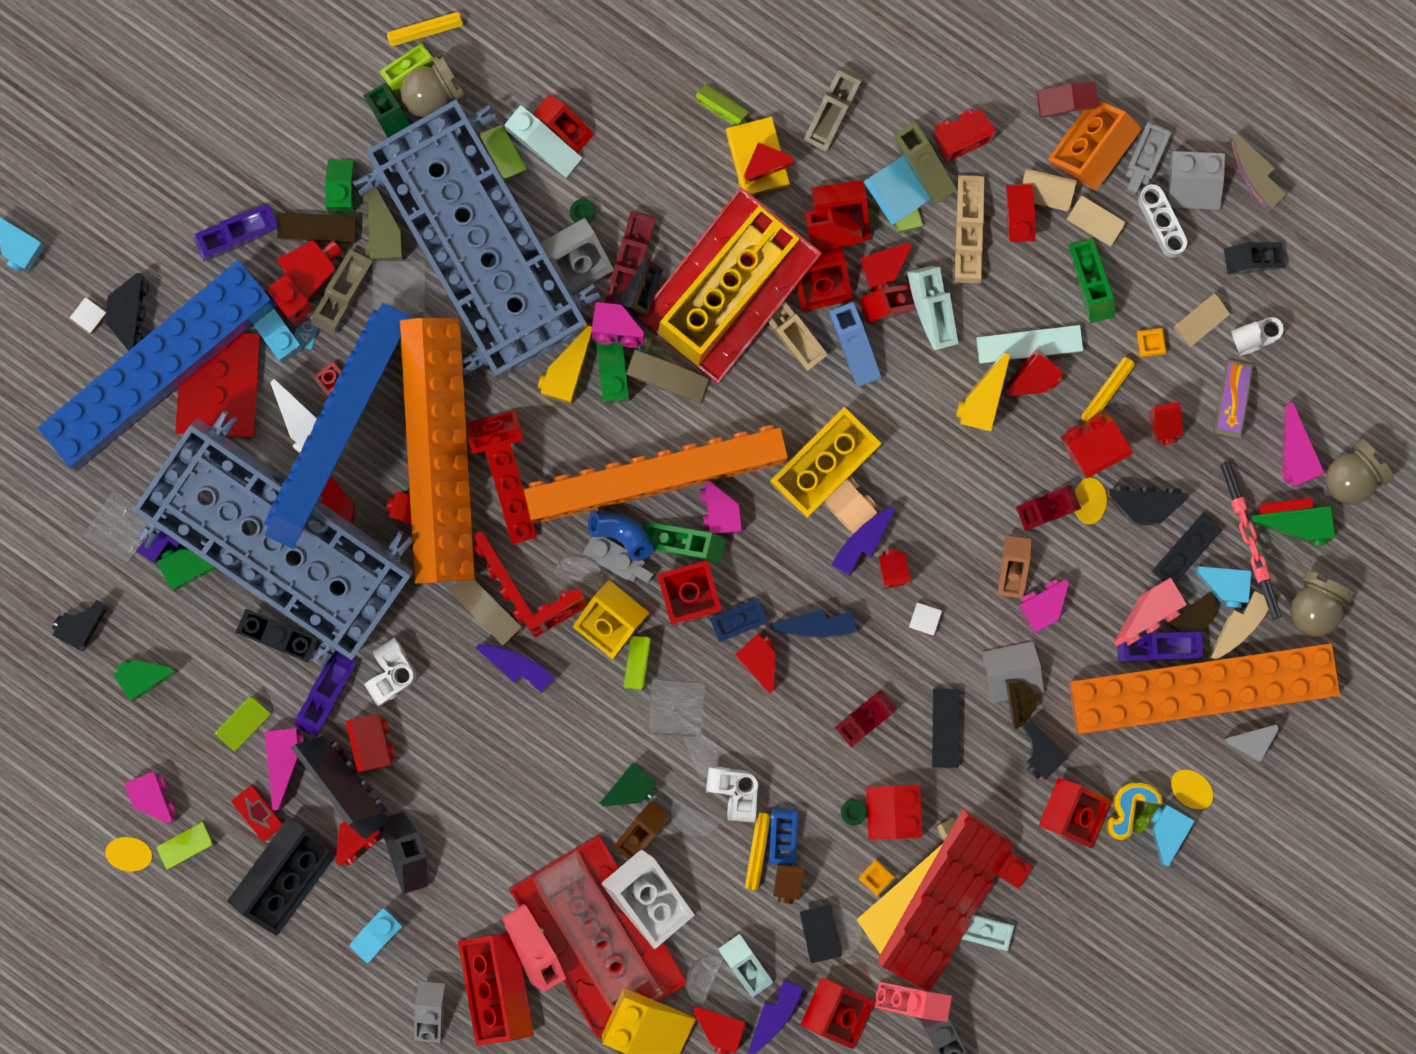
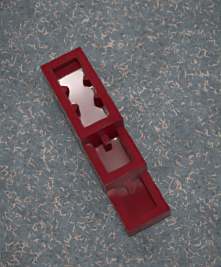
[604,210,656,305]

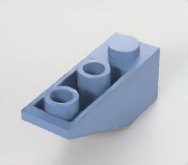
[828,302,882,388]

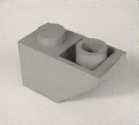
[414,981,445,1043]

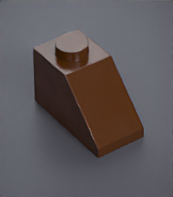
[613,801,671,860]
[773,865,804,904]

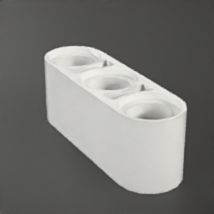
[1138,184,1187,258]

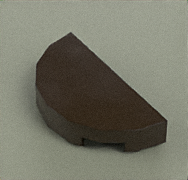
[1169,592,1216,632]
[1005,679,1037,729]

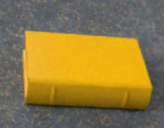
[725,117,790,196]

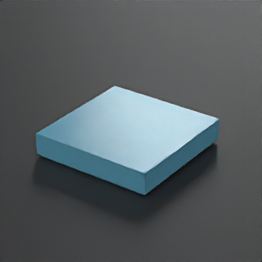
[864,155,931,225]

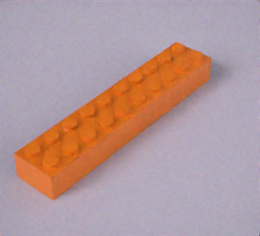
[400,318,475,583]
[524,425,788,524]
[1068,643,1340,735]

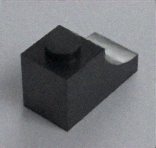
[1224,242,1286,274]
[52,600,109,652]
[1022,720,1069,780]

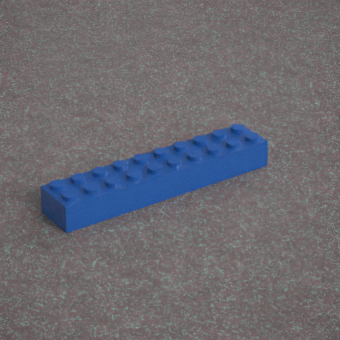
[37,260,277,471]
[264,303,411,549]

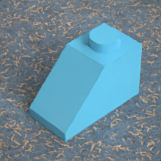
[0,218,45,273]
[253,308,303,364]
[1195,566,1251,608]
[1150,805,1194,867]
[349,908,404,964]

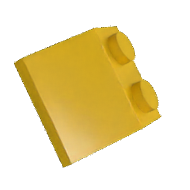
[572,580,649,660]

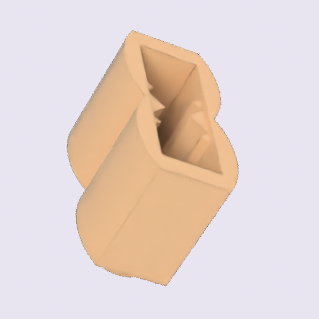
[823,476,877,534]

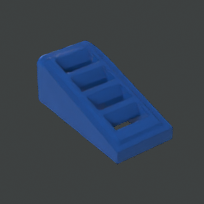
[769,808,798,865]

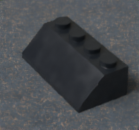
[291,736,389,840]
[227,816,337,936]

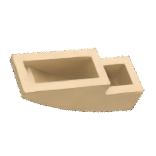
[767,301,828,371]
[1208,591,1269,661]

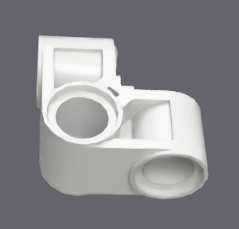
[1231,317,1283,356]
[364,637,416,707]
[706,766,758,823]

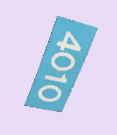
[294,300,320,349]

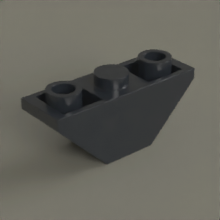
[105,273,149,351]
[1107,486,1188,526]
[235,608,318,663]
[380,812,428,895]

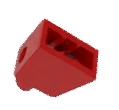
[276,240,343,302]
[266,273,315,329]

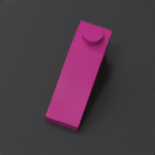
[1280,402,1324,488]
[264,728,305,811]

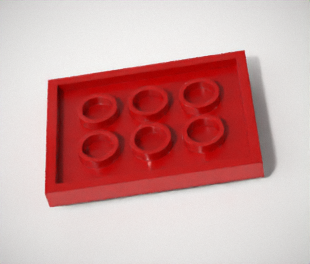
[175,333,261,438]

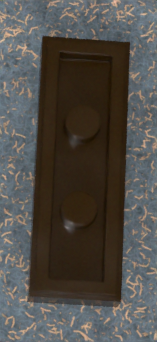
[277,212,357,243]

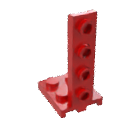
[466,409,537,544]
[472,532,588,639]

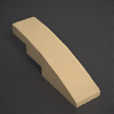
[955,175,984,283]

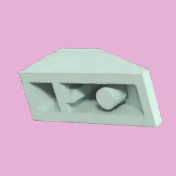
[504,105,582,179]

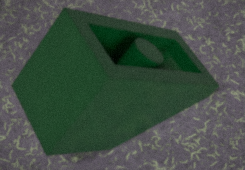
[363,83,410,138]
[600,763,658,807]

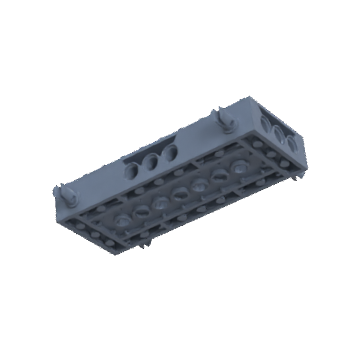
[353,99,601,381]
[132,410,414,668]

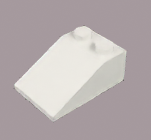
[270,379,317,453]
[601,849,694,949]

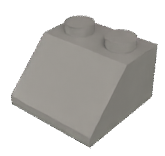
[1168,151,1225,210]
[540,218,613,294]

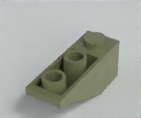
[892,121,957,205]
[363,188,404,262]

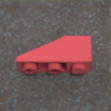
[1114,578,1187,646]
[502,904,566,992]
[875,982,952,1022]

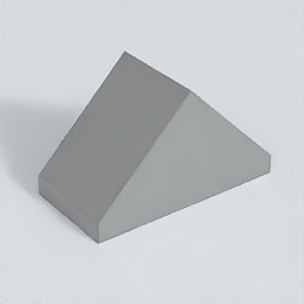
[1223,725,1278,762]

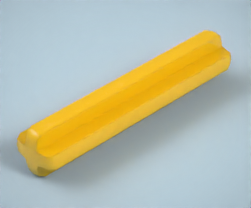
[387,12,463,47]
[1081,357,1135,422]
[745,812,771,890]

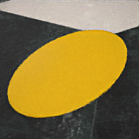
[1075,478,1107,524]
[1171,770,1213,810]
[105,837,152,872]

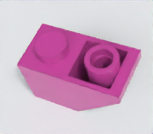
[591,302,645,348]
[700,481,742,535]
[1018,578,1069,633]
[124,772,177,823]

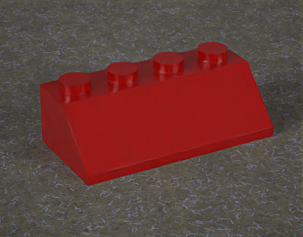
[458,932,534,1046]

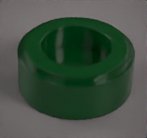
[570,199,596,224]
[840,799,867,826]

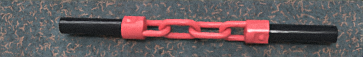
[1220,462,1282,620]

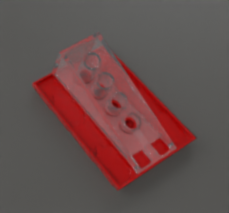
[509,834,688,1038]

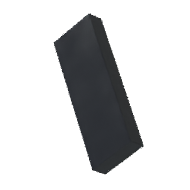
[1151,513,1222,584]
[932,688,959,768]

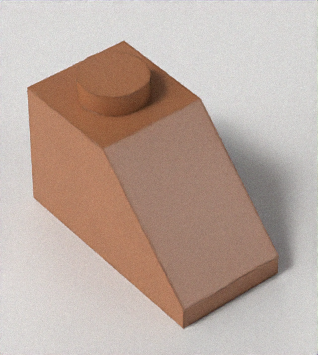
[997,536,1031,598]

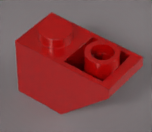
[805,207,864,251]
[321,477,356,525]
[386,491,412,526]
[336,821,382,866]

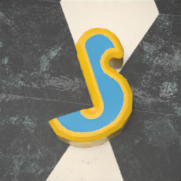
[1106,783,1163,840]

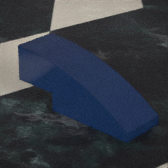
[773,609,857,638]

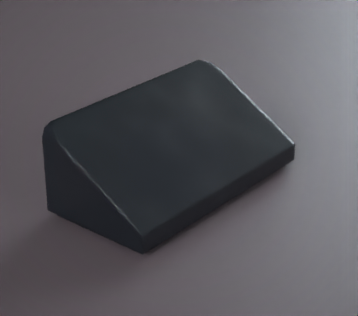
[800,905,842,963]

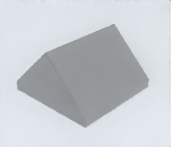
[982,642,1044,703]

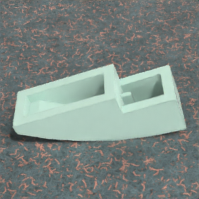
[907,266,958,350]

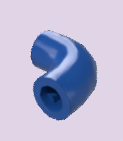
[588,511,654,561]

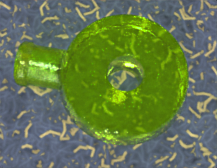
[1132,804,1156,834]

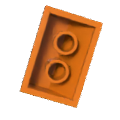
[1047,100,1141,191]

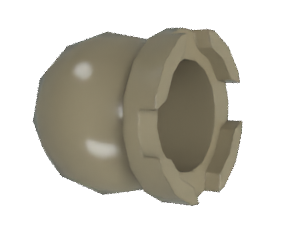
[400,53,467,117]
[1325,439,1394,505]
[1290,571,1355,637]

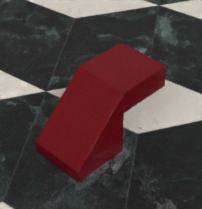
[1036,82,1099,118]
[1016,485,1081,531]
[835,690,897,747]

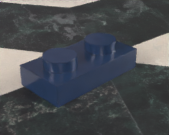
[710,598,768,643]

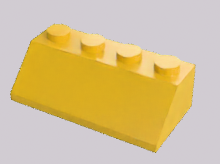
[770,407,882,518]

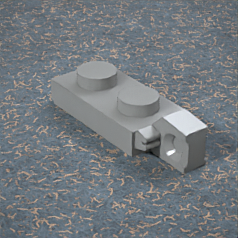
[1125,122,1171,195]
[582,537,653,584]

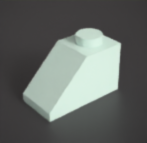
[718,934,774,998]

